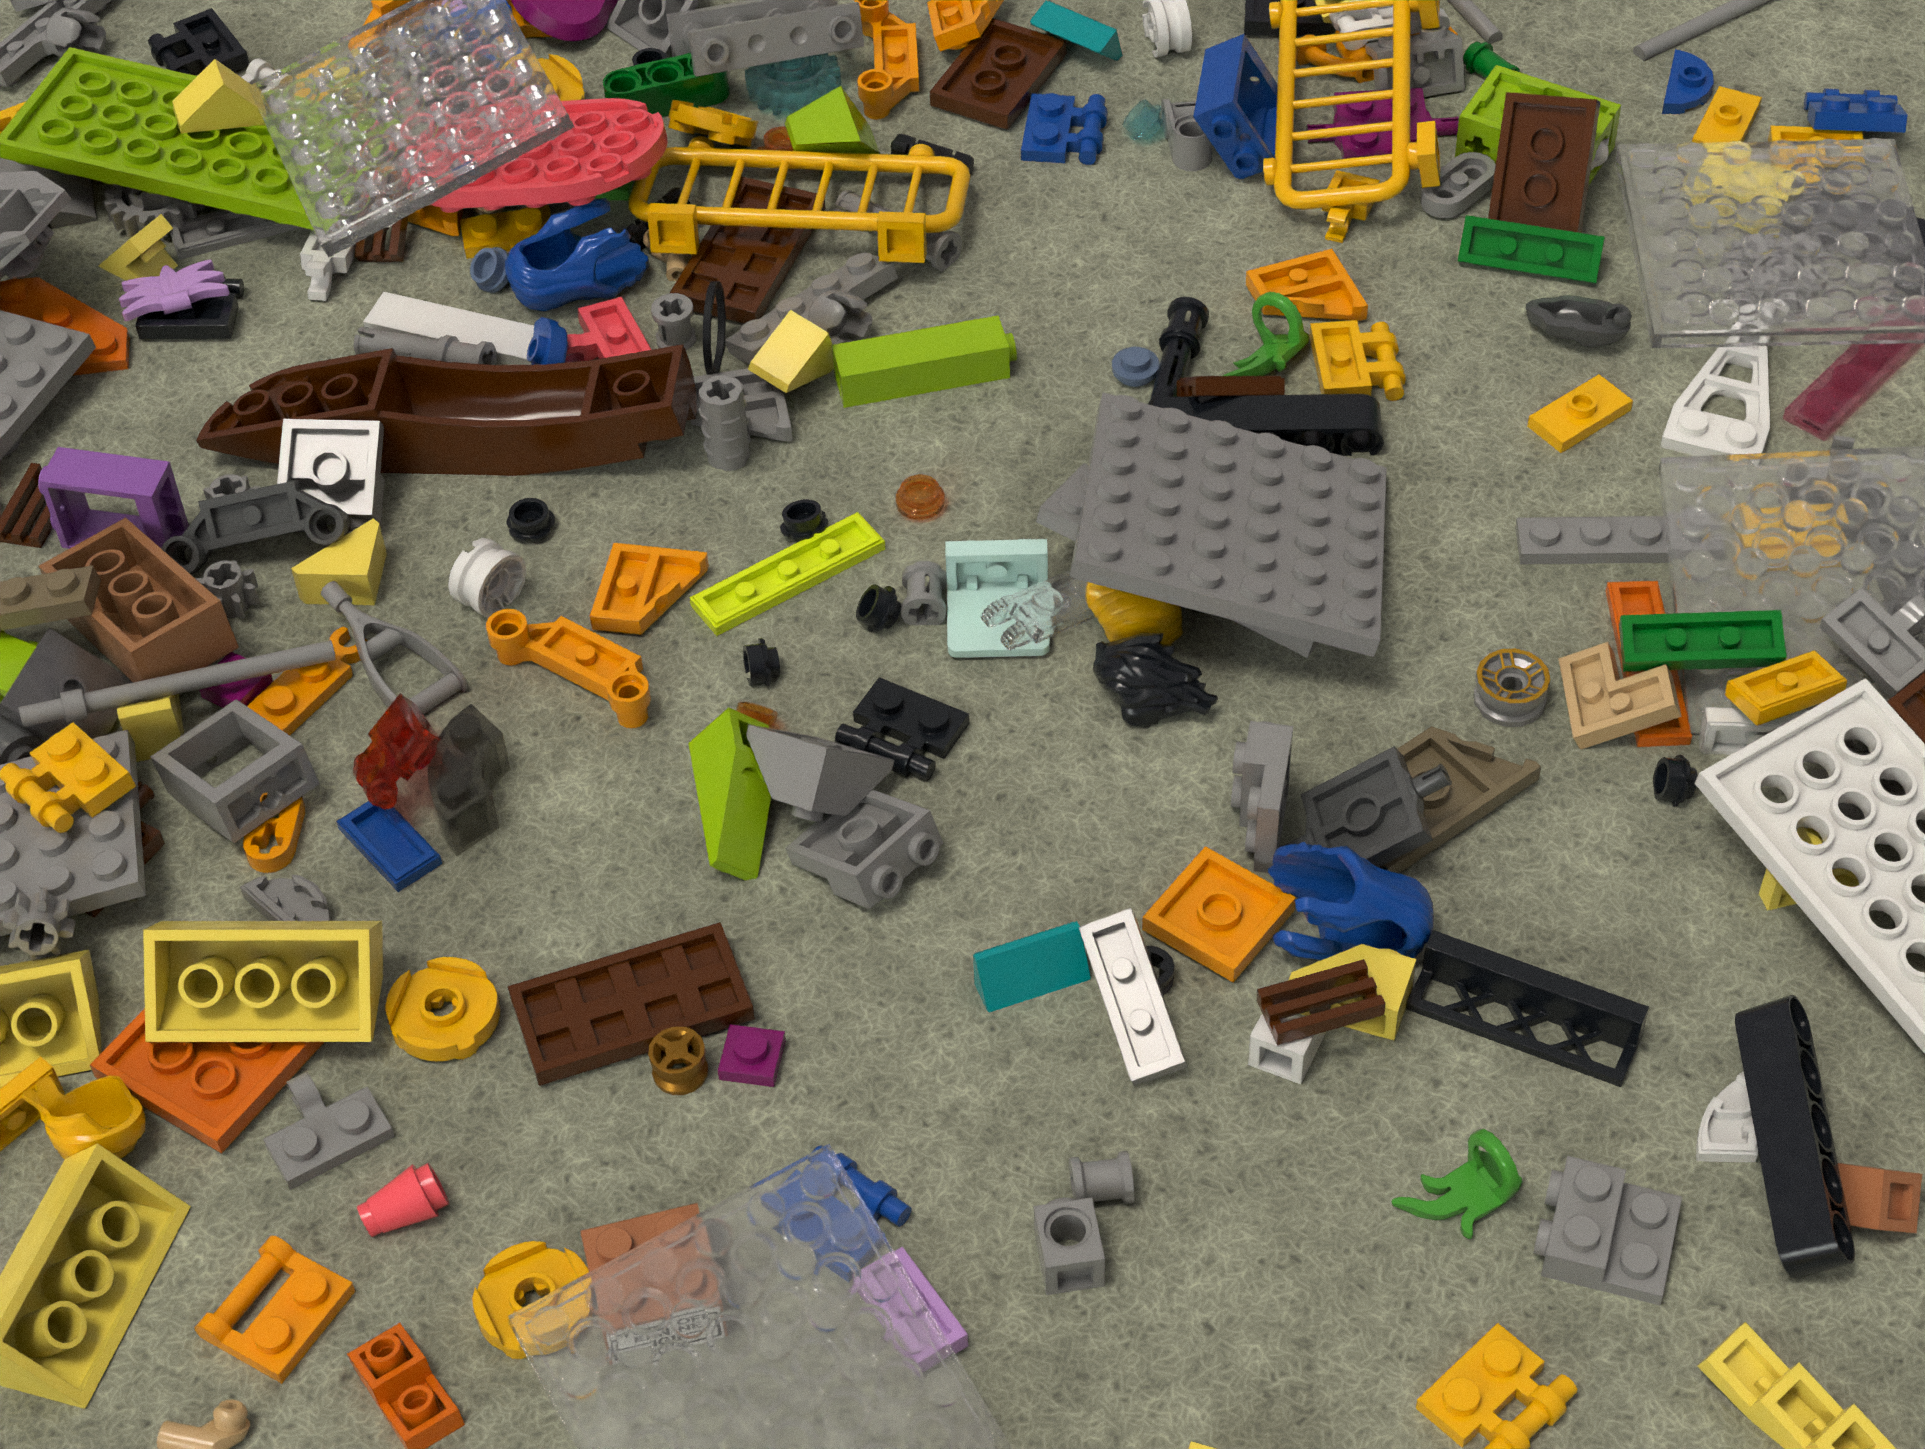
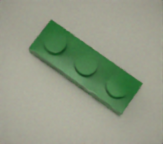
[1458,215,1605,283]
[1619,610,1787,672]

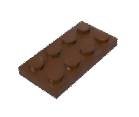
[670,176,826,323]
[507,922,755,1086]

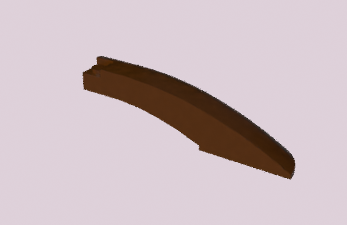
[196,344,697,476]

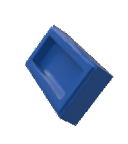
[336,793,442,892]

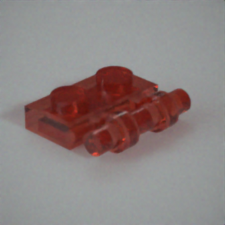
[353,693,441,809]

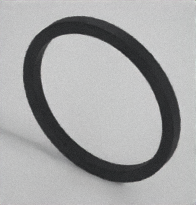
[703,281,726,375]

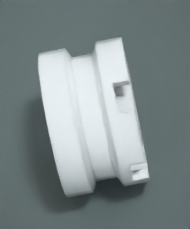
[1142,0,1192,58]
[448,538,526,618]

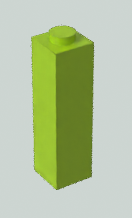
[832,315,1017,408]

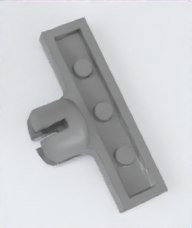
[0,0,111,87]
[725,252,898,364]

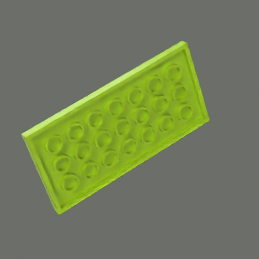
[0,47,403,236]

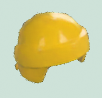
[22,1075,146,1159]

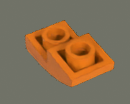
[347,1323,465,1449]

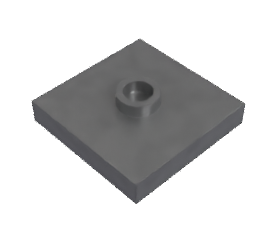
[0,628,133,741]

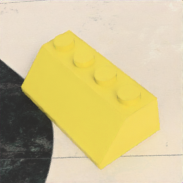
[143,921,383,1042]
[0,949,102,1088]
[0,1143,191,1409]

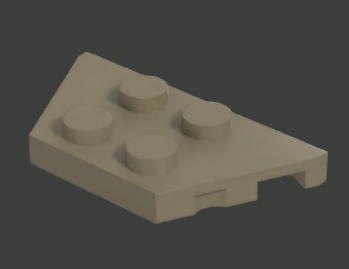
[1379,726,1541,873]

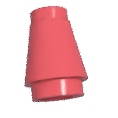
[357,1163,449,1238]

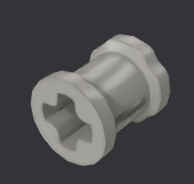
[651,293,696,350]
[901,561,947,625]
[1069,1151,1135,1204]

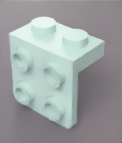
[945,539,1050,658]

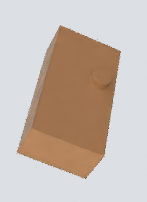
[39,517,239,682]

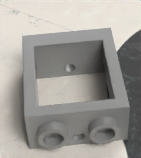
[150,699,320,843]

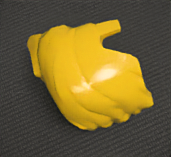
[1085,582,1183,645]

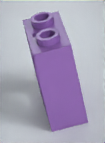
[38,447,189,549]

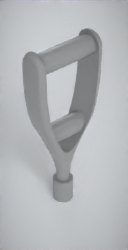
[321,581,468,727]

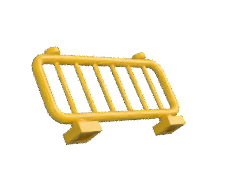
[1263,0,1441,210]
[628,136,971,263]

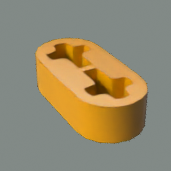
[243,793,305,873]

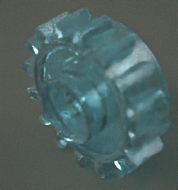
[745,53,841,116]

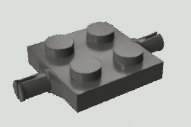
[1278,746,1452,867]

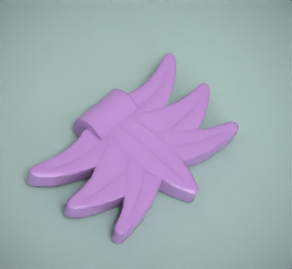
[119,260,230,321]

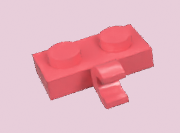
[565,297,651,363]

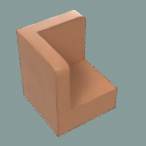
[1838,1163,1922,1233]

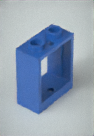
[1193,34,1277,179]

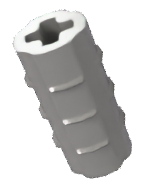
[698,375,751,471]

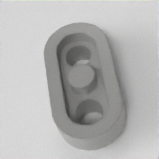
[1421,152,1496,218]

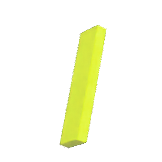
[689,512,885,636]

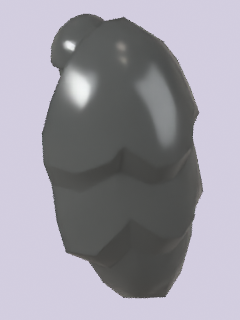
[1526,295,1632,347]

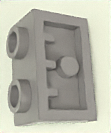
[1365,25,1465,97]

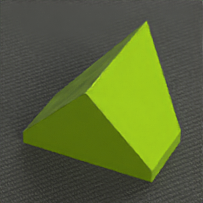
[785,86,880,154]

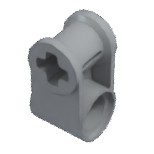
[1161,99,1212,171]

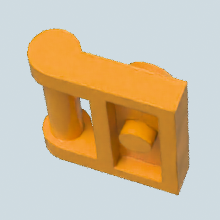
[194,1235,356,1384]

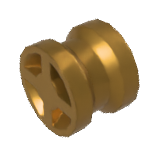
[648,1027,708,1095]

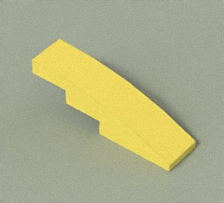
[1697,1322,1896,1449]

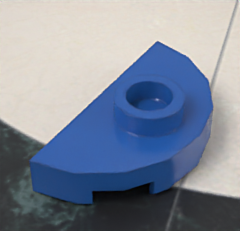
[1662,49,1714,114]
[527,317,568,365]

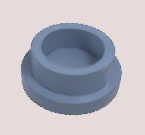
[470,247,509,293]
[1112,346,1159,387]

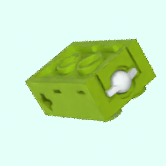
[1455,65,1621,186]

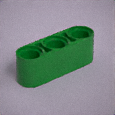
[603,53,730,117]

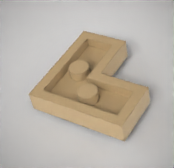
[1558,642,1682,749]

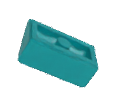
[1030,0,1123,61]
[973,921,1090,1012]

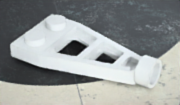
[1660,307,1773,471]

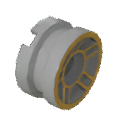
[1473,648,1550,727]

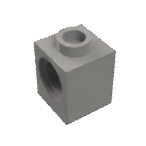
[1033,1197,1105,1295]

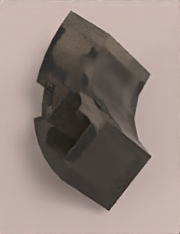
[428,704,511,856]

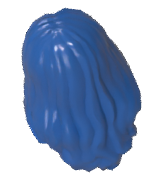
[505,198,649,311]
[1268,842,1434,960]

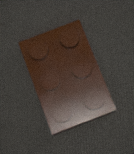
[929,18,1067,130]
[1488,92,1601,233]

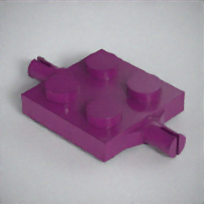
[1306,88,1459,159]

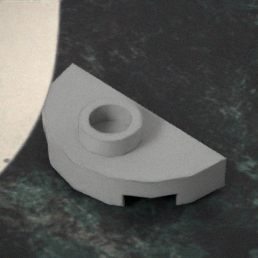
[240,875,331,921]

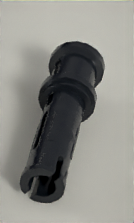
[1148,297,1209,404]

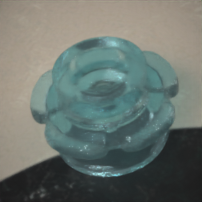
[1122,99,1163,140]

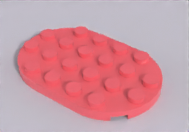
[402,98,668,213]

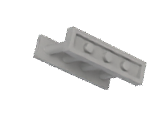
[666,0,864,77]

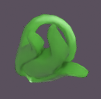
[1223,292,1310,376]
[1392,1129,1522,1239]

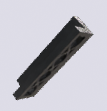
[1406,930,1649,1087]

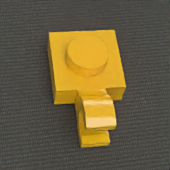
[1322,170,1380,243]

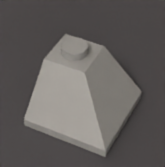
[605,0,699,58]
[746,725,894,822]

